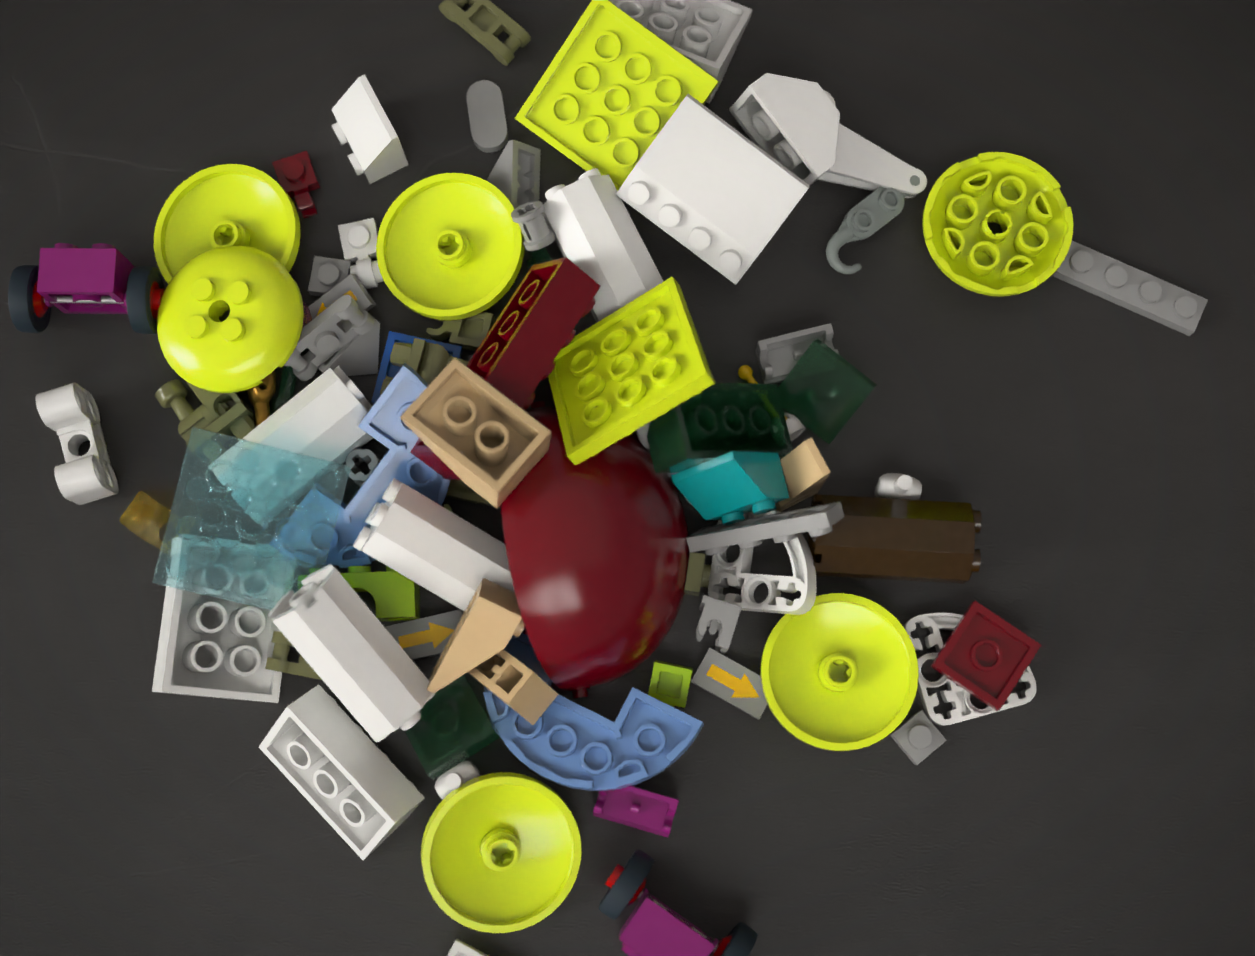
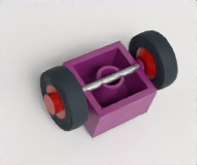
[8,243,165,334]
[598,849,758,956]

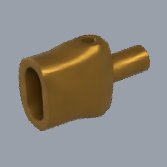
[248,370,276,427]

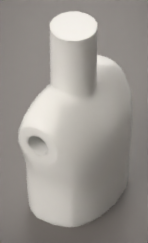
[874,473,922,500]
[435,761,480,800]

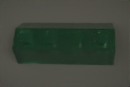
[646,383,793,473]

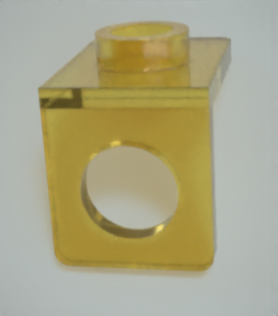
[119,491,193,555]

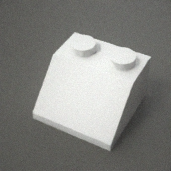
[331,74,409,184]

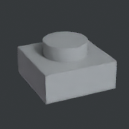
[308,256,353,296]
[890,710,947,765]

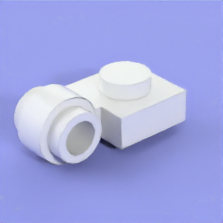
[338,218,384,289]

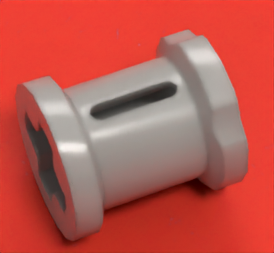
[511,201,556,251]
[345,448,380,487]

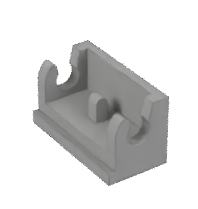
[755,323,839,387]
[696,595,742,654]

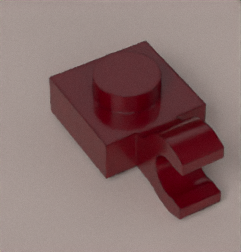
[272,150,320,219]

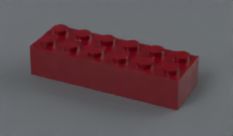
[410,257,601,480]

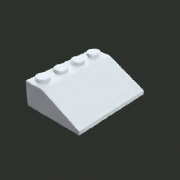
[609,0,753,103]
[615,94,810,285]
[152,535,296,703]

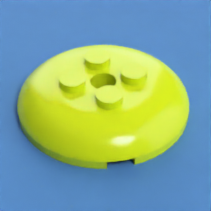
[922,152,1073,297]
[157,246,304,393]

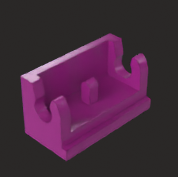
[593,786,679,838]

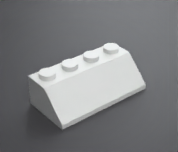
[259,684,425,860]

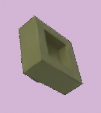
[684,552,711,596]

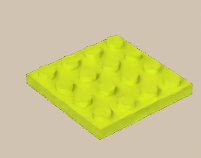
[514,0,720,191]
[548,276,715,465]

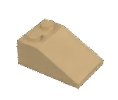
[400,358,551,508]

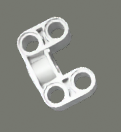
[36,383,119,505]

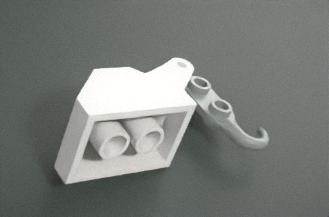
[729,73,927,274]

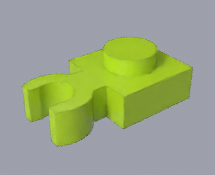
[648,660,693,708]

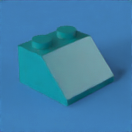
[671,451,790,525]

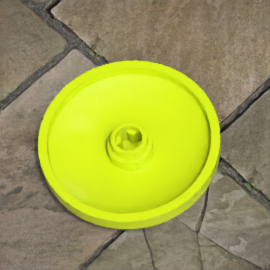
[154,164,301,311]
[376,173,525,320]
[760,593,919,751]
[421,772,582,933]

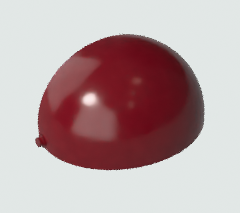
[501,401,690,699]

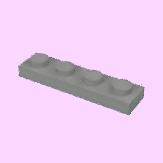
[1053,240,1208,336]
[686,502,845,555]

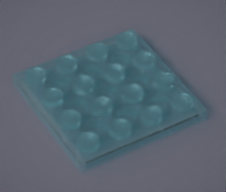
[152,427,351,610]

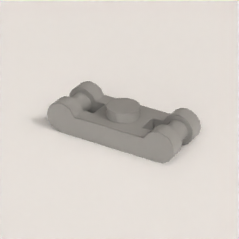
[284,295,375,381]

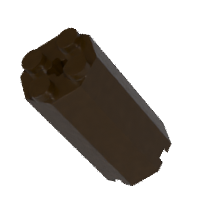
[808,494,982,584]

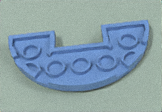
[269,363,451,568]
[483,633,704,791]

